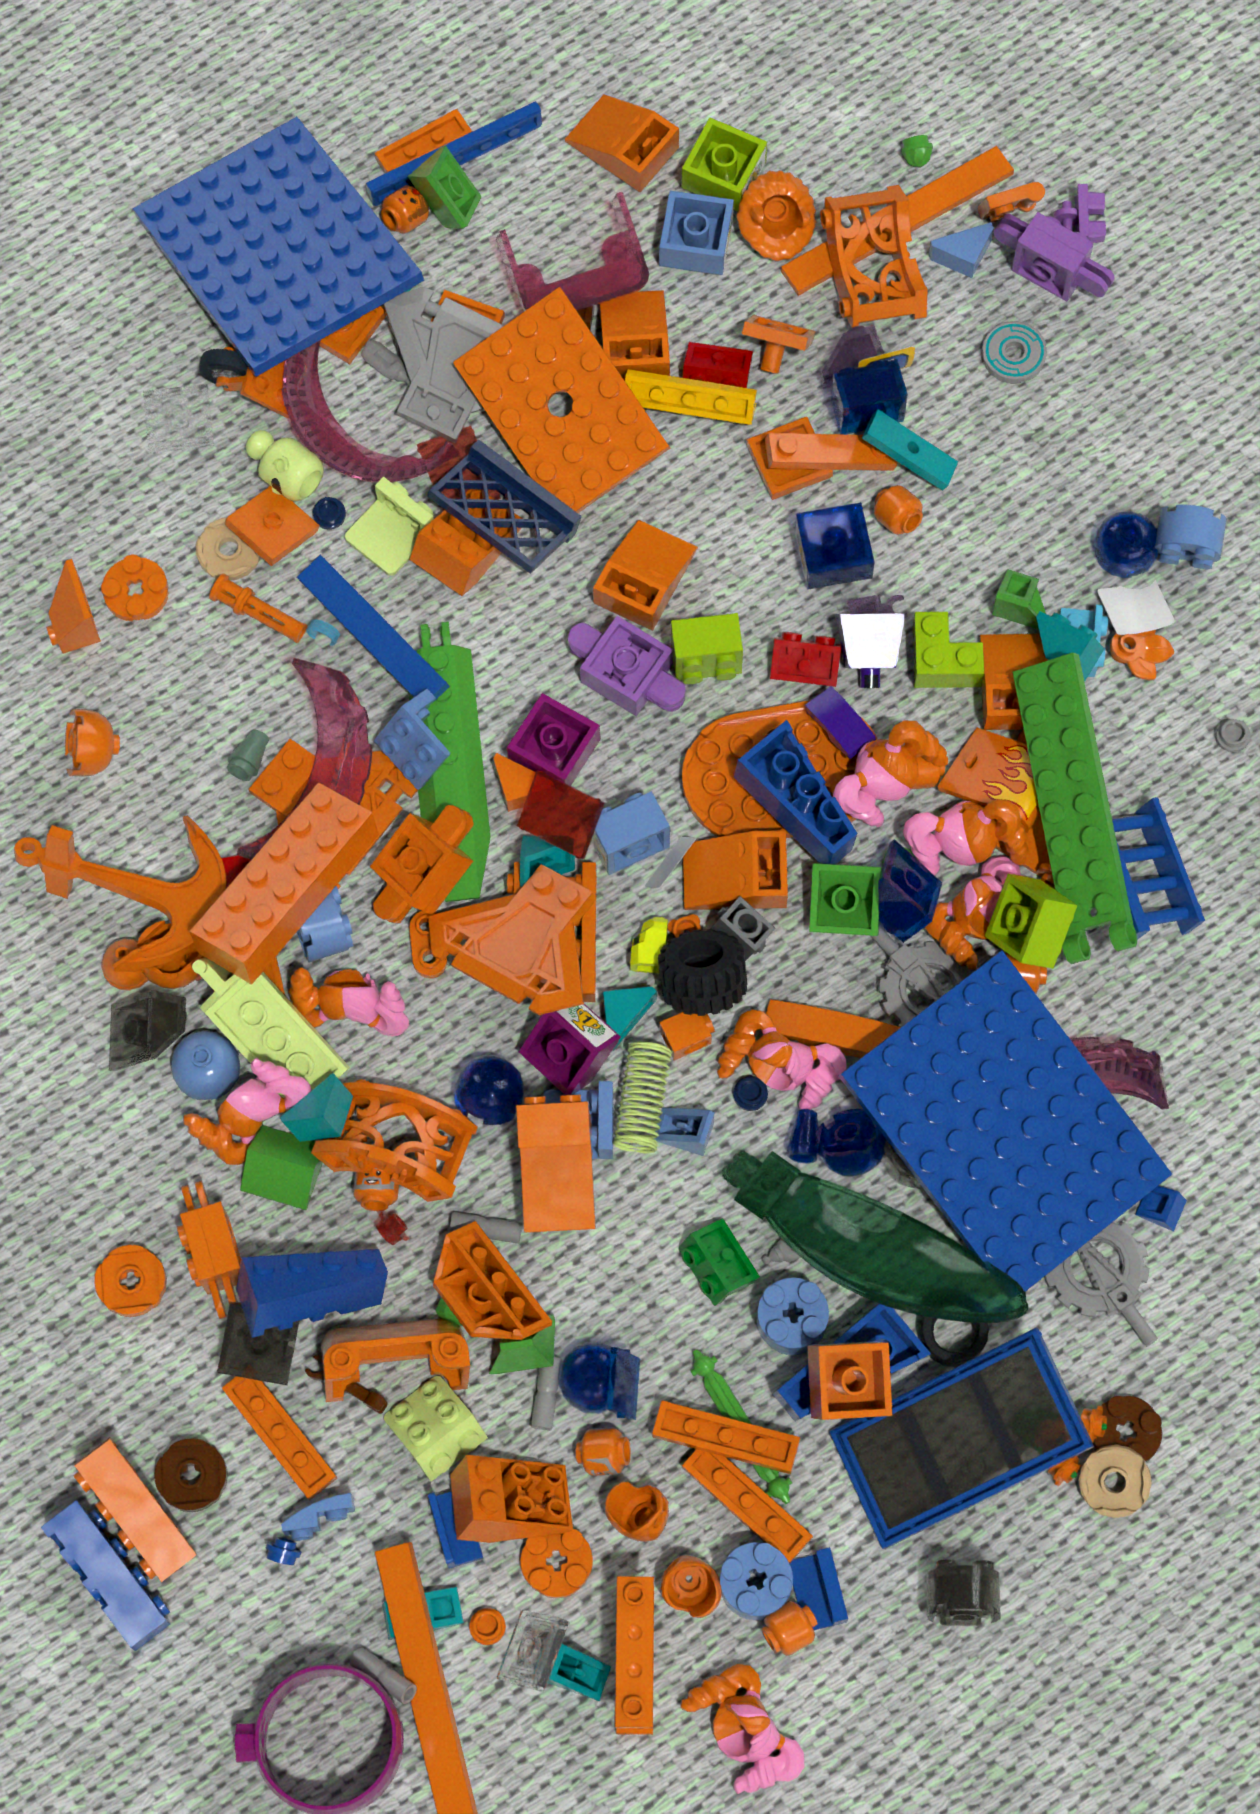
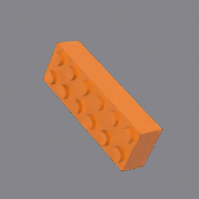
[190,783,379,985]

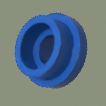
[265,1537,302,1565]

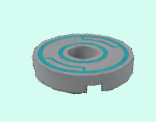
[982,321,1047,384]

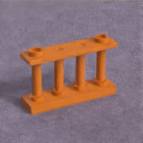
[507,862,597,1002]
[615,1576,654,1735]

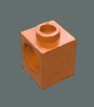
[659,1012,715,1061]

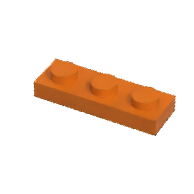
[375,109,472,173]

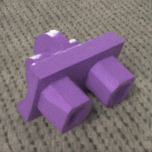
[1053,184,1106,243]

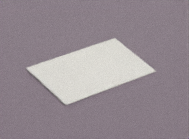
[644,836,697,888]

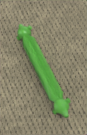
[690,1350,793,1504]

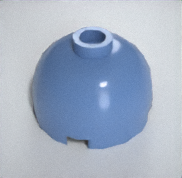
[171,1030,241,1100]

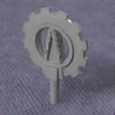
[871,926,975,1027]
[1045,1222,1158,1347]

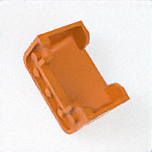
[321,1319,470,1403]

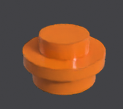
[469,1608,506,1645]

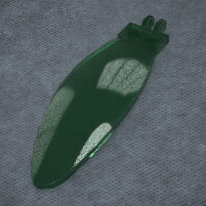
[722,1150,1029,1323]

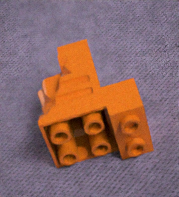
[516,1095,596,1233]

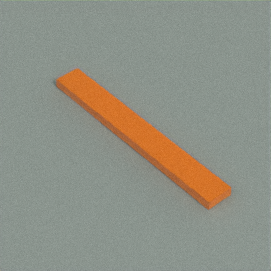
[781,146,1014,296]
[375,1542,478,1814]

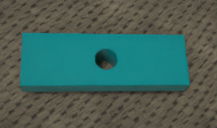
[862,409,958,491]

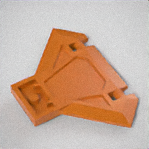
[248,739,418,889]
[428,864,596,1015]

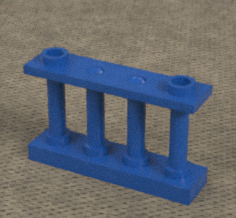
[1112,797,1205,940]

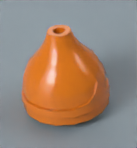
[101,939,148,990]

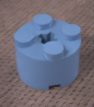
[1154,504,1227,570]
[297,886,353,963]
[757,1278,829,1355]
[720,1542,793,1621]

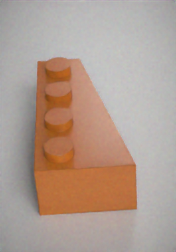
[73,1437,197,1582]

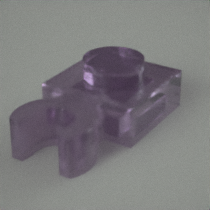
[845,594,908,619]

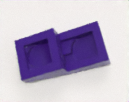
[805,686,876,759]

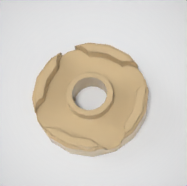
[196,518,261,581]
[1079,1444,1152,1518]

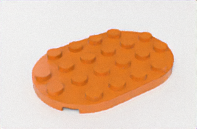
[682,700,878,838]

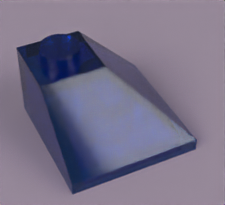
[878,839,942,943]

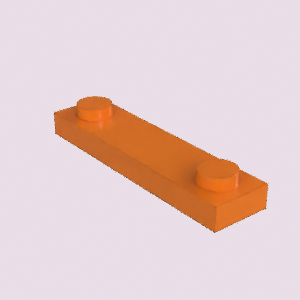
[765,433,898,471]
[222,1366,338,1501]
[652,1400,800,1474]
[682,1449,813,1564]

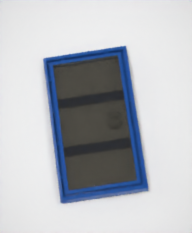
[830,1327,1094,1549]

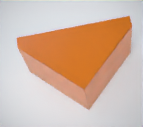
[493,753,557,812]

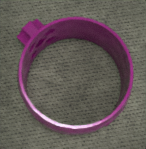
[235,1663,404,1814]

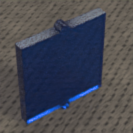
[606,1347,640,1420]

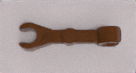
[305,1355,388,1414]

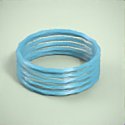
[306,619,340,646]

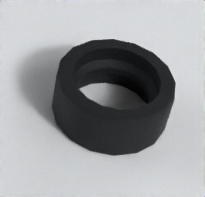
[920,1296,989,1368]

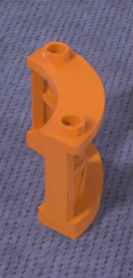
[820,185,928,328]
[311,1079,478,1202]

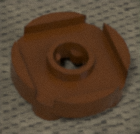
[1093,1396,1163,1462]
[154,1438,228,1512]

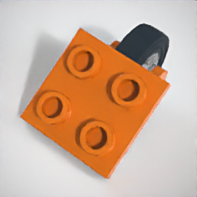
[199,347,294,419]

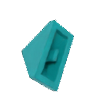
[520,835,575,887]
[603,987,657,1051]
[279,1073,353,1142]
[545,1643,612,1701]

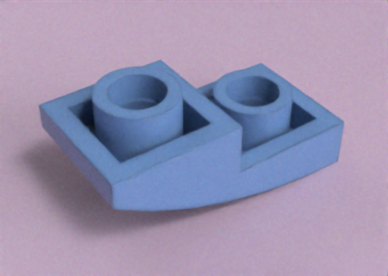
[281,1493,355,1541]

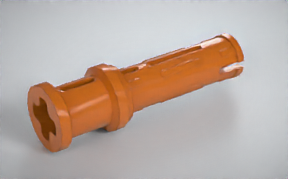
[209,573,308,643]

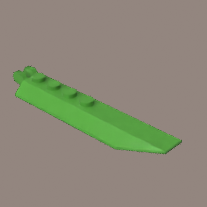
[408,622,491,902]

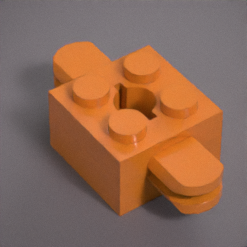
[370,805,474,924]
[177,1180,241,1319]

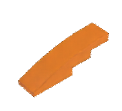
[762,999,901,1058]

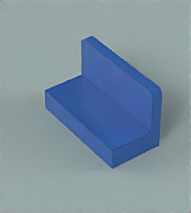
[428,1491,484,1569]
[790,1547,848,1630]

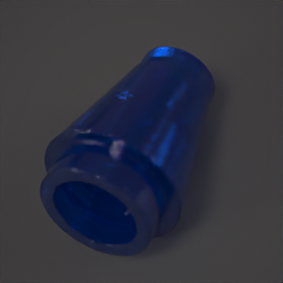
[787,1109,821,1164]

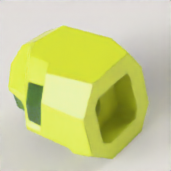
[630,917,668,973]

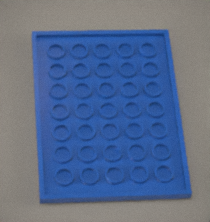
[133,116,424,377]
[838,950,1172,1302]

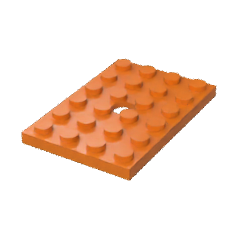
[453,287,671,513]

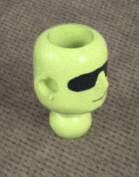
[245,430,324,501]

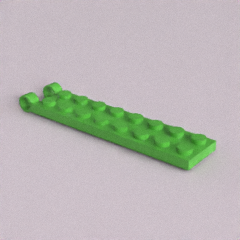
[1013,653,1137,964]

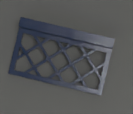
[427,440,582,574]

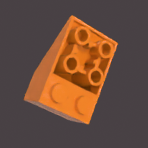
[565,94,679,193]
[599,290,670,381]
[409,489,523,596]
[593,520,698,631]
[979,634,1048,730]
[683,830,788,910]
[450,1455,573,1543]

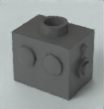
[710,896,776,961]

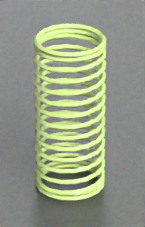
[613,1041,672,1154]

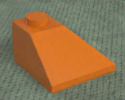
[46,559,101,654]

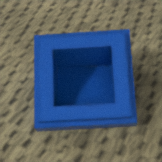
[1135,1186,1187,1232]

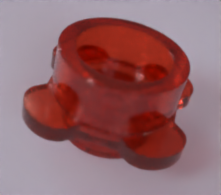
[376,1212,409,1245]

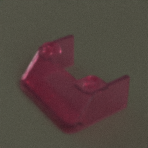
[496,192,649,311]

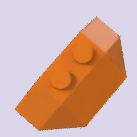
[433,1221,552,1340]

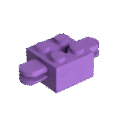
[993,212,1115,302]
[568,616,685,717]

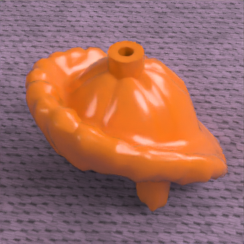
[736,170,817,261]

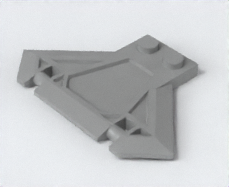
[384,287,504,443]

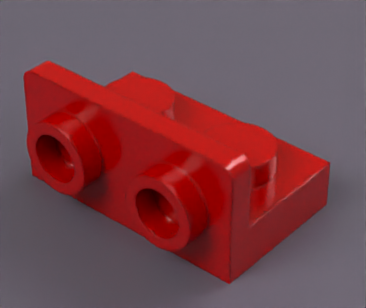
[683,342,753,388]
[770,632,841,687]

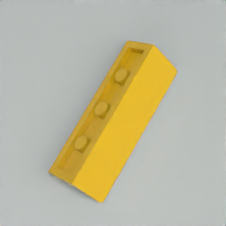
[625,369,757,425]

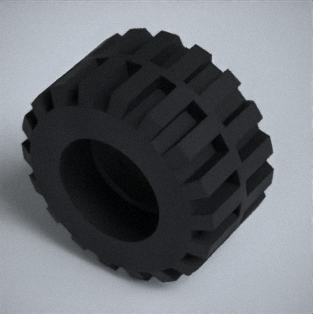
[658,929,748,1016]

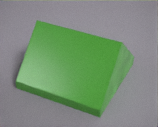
[408,145,482,229]
[809,863,884,936]
[240,1125,323,1211]

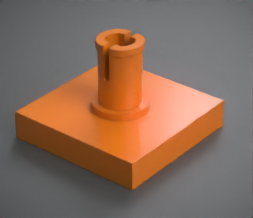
[742,315,816,373]

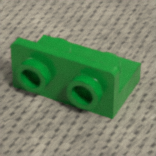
[679,1218,760,1306]

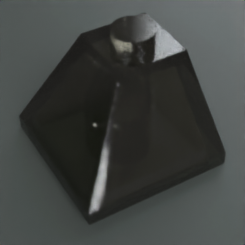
[109,990,187,1071]
[217,1302,300,1385]

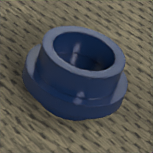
[313,497,346,530]
[733,1076,768,1111]

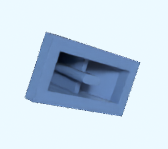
[929,222,994,278]
[654,1108,714,1156]

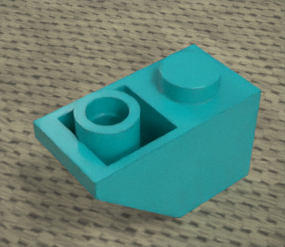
[1036,611,1105,682]

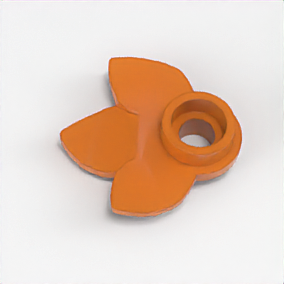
[1110,630,1174,680]

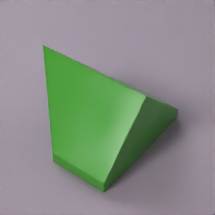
[992,569,1046,630]
[489,1314,555,1374]

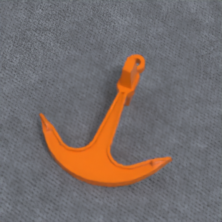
[14,815,226,972]

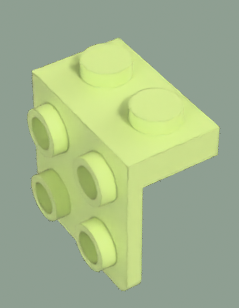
[345,477,434,576]
[384,1376,488,1482]

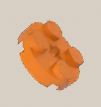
[101,554,169,621]
[95,1245,167,1317]
[521,1529,593,1598]

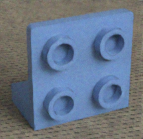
[374,689,450,790]
[544,1081,613,1159]

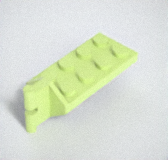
[192,957,350,1098]

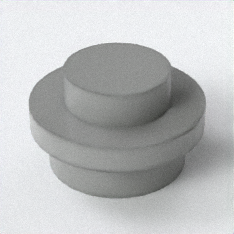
[1216,719,1250,752]

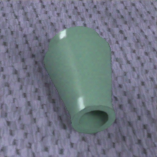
[227,729,269,781]

